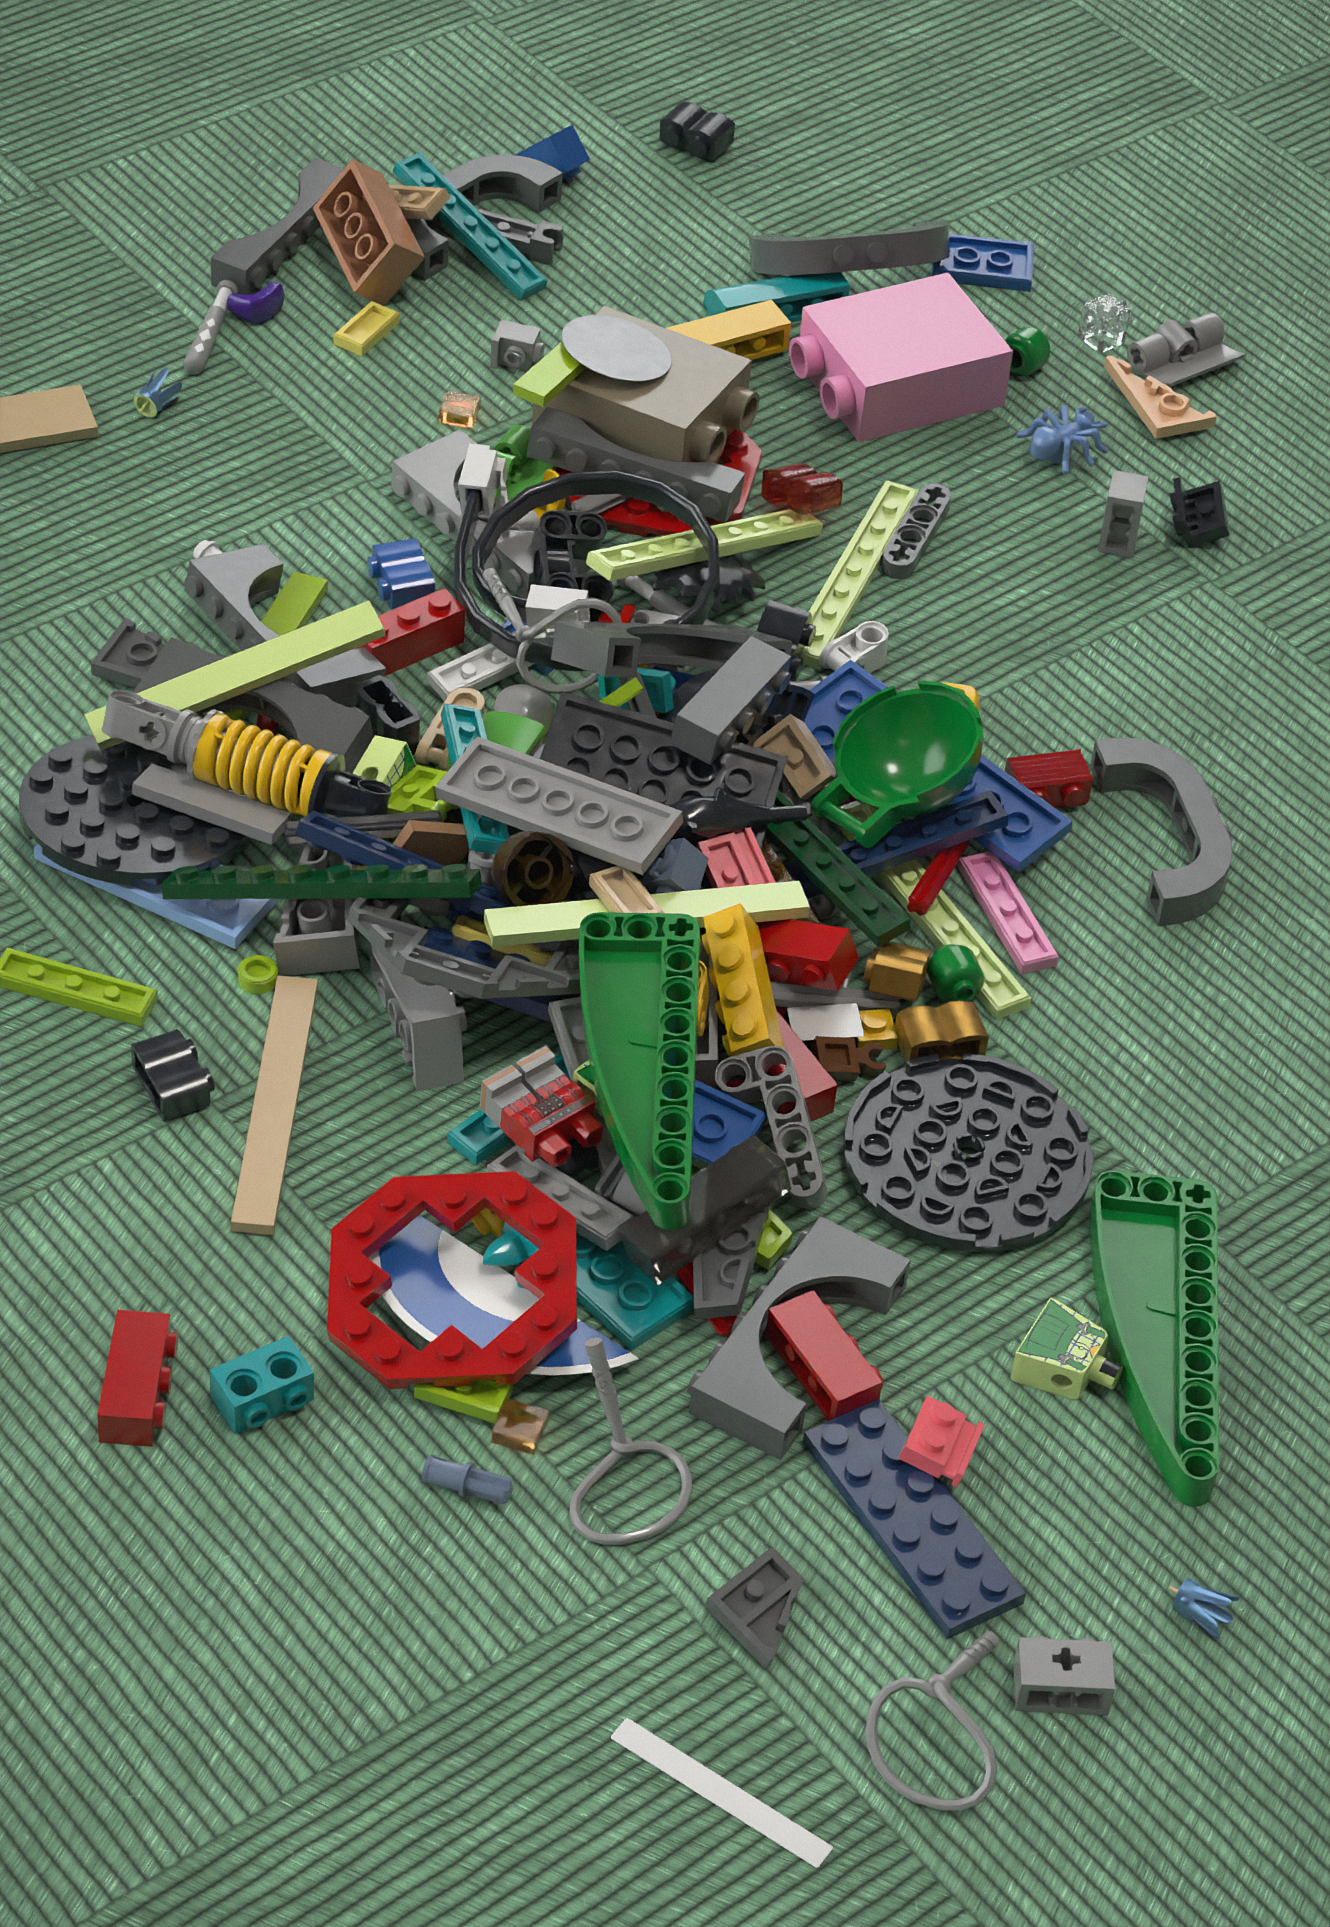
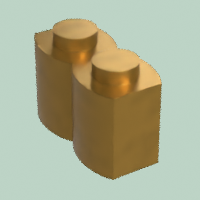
[863,941,931,1002]
[895,1001,989,1061]

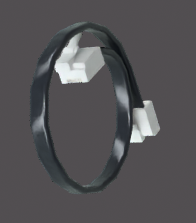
[454,444,720,672]

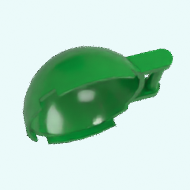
[810,681,984,848]

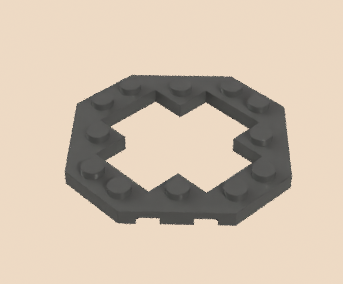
[348,897,580,999]

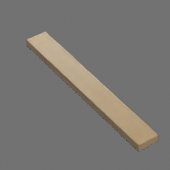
[231,976,318,1236]

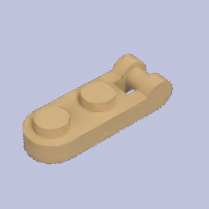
[415,688,485,770]

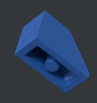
[516,124,590,180]

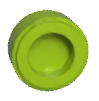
[238,955,278,994]

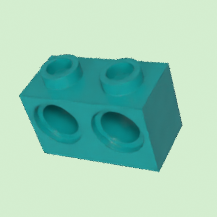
[209,1336,314,1434]

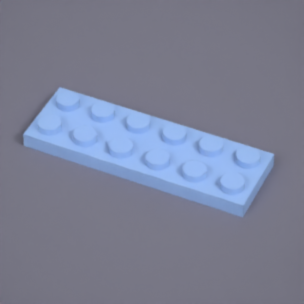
[34,844,278,949]

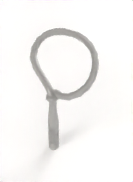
[482,568,622,694]
[569,1337,692,1545]
[866,1631,999,1811]

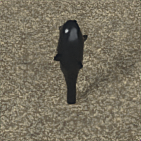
[669,787,807,847]

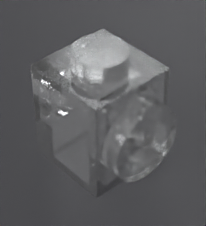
[1078,293,1132,353]

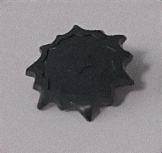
[651,552,766,613]

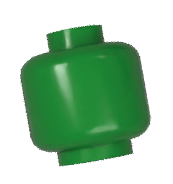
[1004,327,1051,376]
[926,944,985,1003]

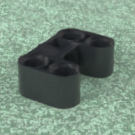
[532,510,614,622]

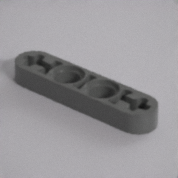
[881,483,951,579]

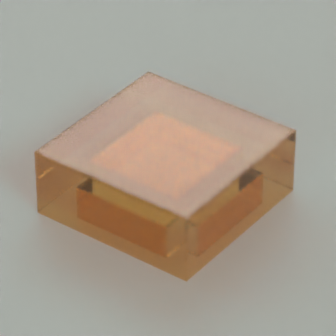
[438,391,481,428]
[492,1398,549,1455]

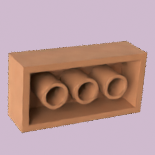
[313,159,425,306]

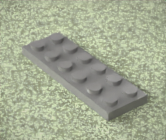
[435,736,683,875]

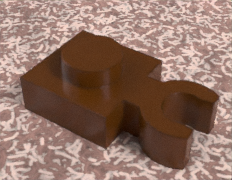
[811,1036,886,1081]

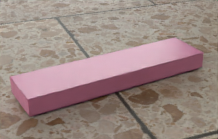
[958,851,1059,975]

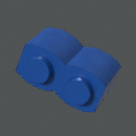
[367,538,435,610]

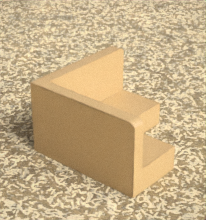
[752,714,838,800]

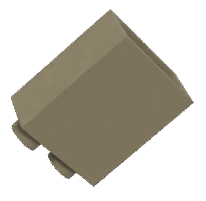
[532,306,759,463]

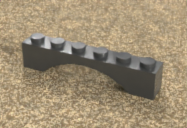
[211,158,345,295]
[527,407,745,523]

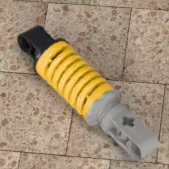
[102,690,392,817]

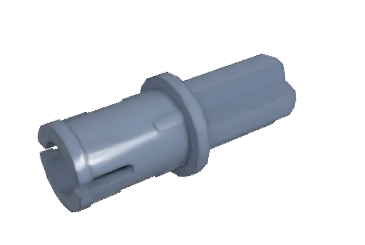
[422,1454,513,1504]

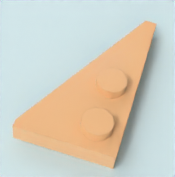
[1104,355,1217,439]

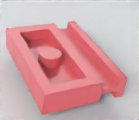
[696,827,776,888]
[898,1395,985,1488]

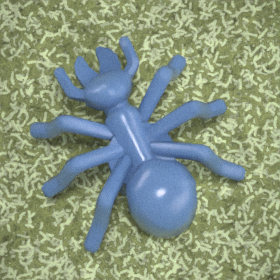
[1016,405,1108,475]

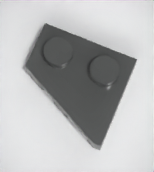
[704,1547,804,1669]

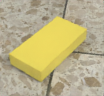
[333,301,400,357]

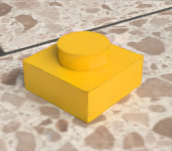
[855,1009,898,1050]

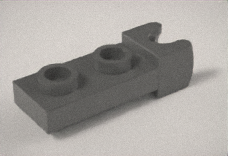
[478,209,564,265]

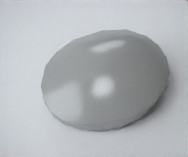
[494,684,553,741]

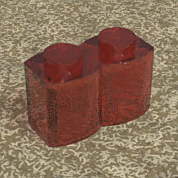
[761,463,843,515]

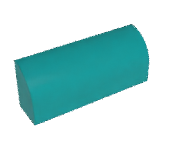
[703,272,850,322]

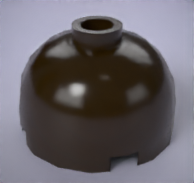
[491,831,574,907]

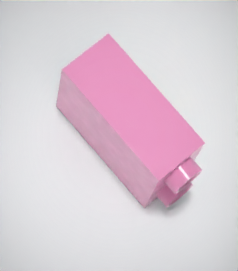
[789,273,1013,442]

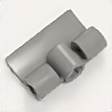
[1127,312,1245,387]

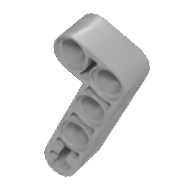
[715,1046,828,1209]

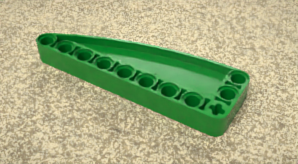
[579,912,700,1230]
[1089,1170,1219,1507]

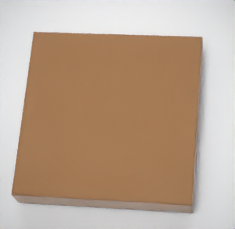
[393,820,469,866]

